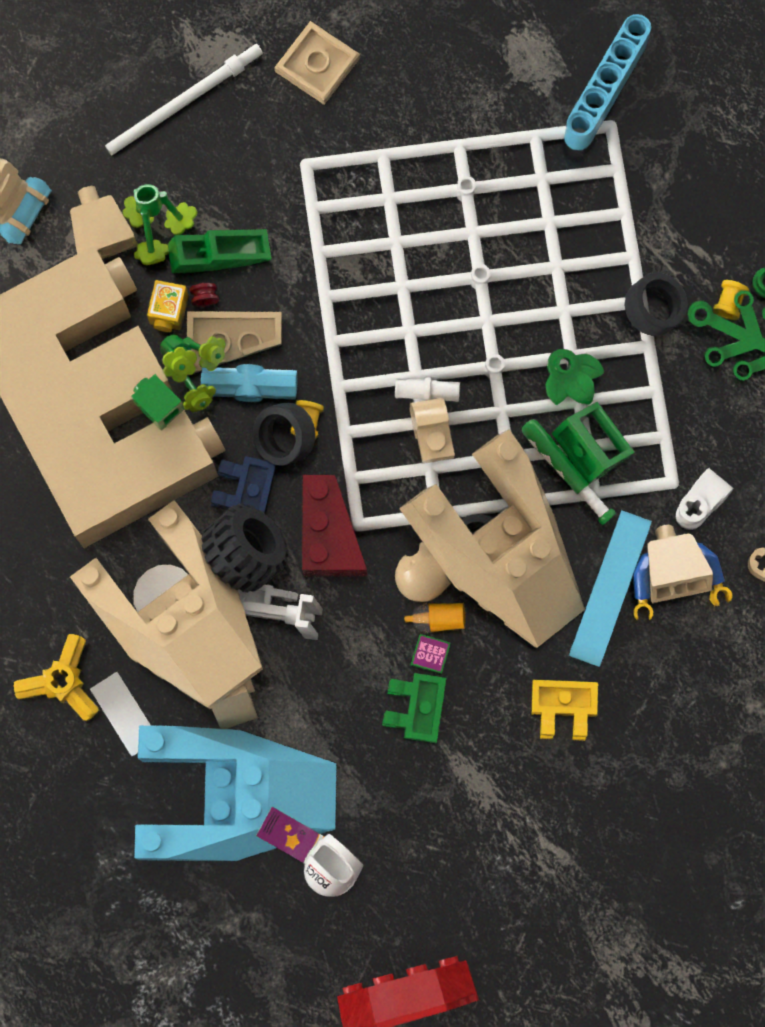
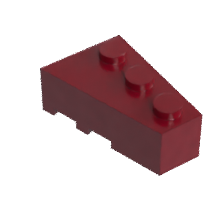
[302,475,368,577]

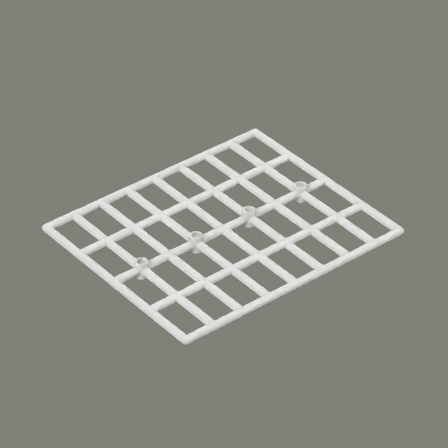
[300,120,679,532]

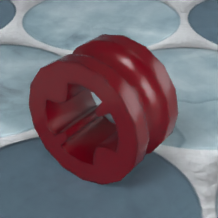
[189,283,219,307]

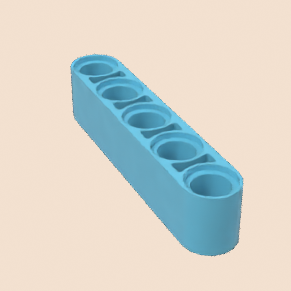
[564,14,651,150]
[569,510,652,667]

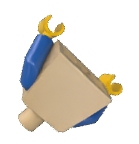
[633,525,732,620]

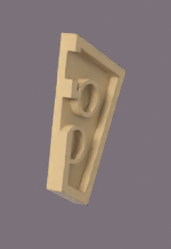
[187,311,282,375]

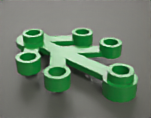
[687,290,765,380]

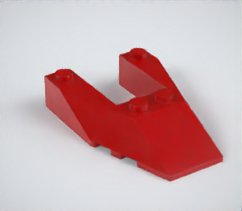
[337,956,479,1027]

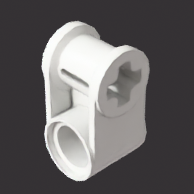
[675,468,734,530]

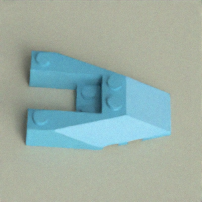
[135,725,336,861]

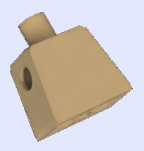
[70,186,138,259]

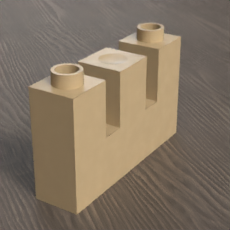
[0,246,225,548]

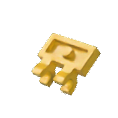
[531,680,598,741]

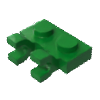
[382,673,446,743]

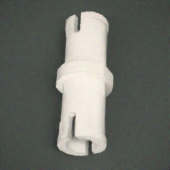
[395,377,460,402]

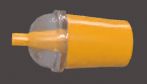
[405,602,466,634]

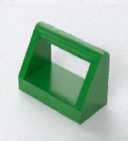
[551,402,635,484]

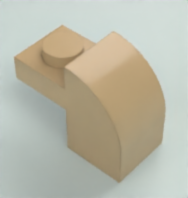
[410,398,455,464]

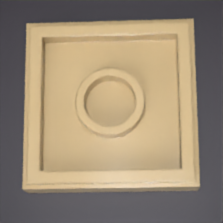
[275,21,360,105]

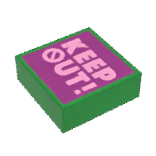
[411,634,451,675]

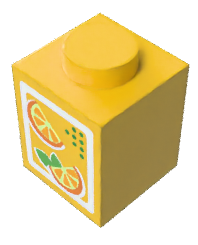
[147,280,189,332]

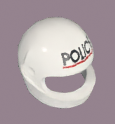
[304,834,363,897]

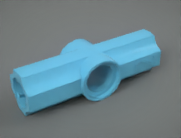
[201,364,298,402]

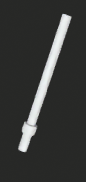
[105,44,263,156]

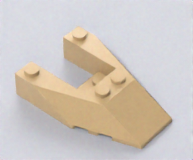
[399,430,585,648]
[70,500,263,709]

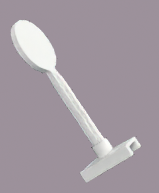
[134,565,323,640]

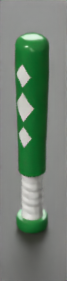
[521,419,616,525]

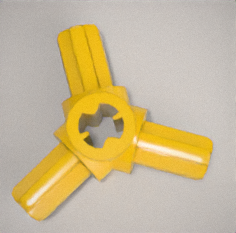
[14,634,99,721]

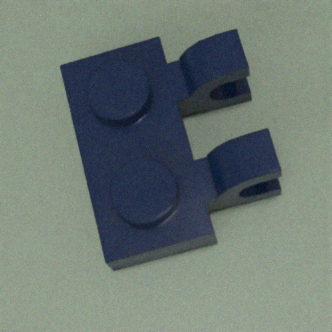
[211,456,276,513]

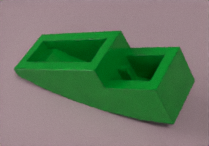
[168,229,271,273]

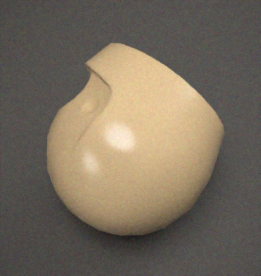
[395,542,452,602]

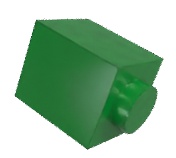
[131,374,185,431]

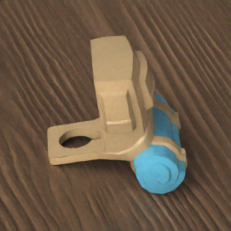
[0,158,52,244]

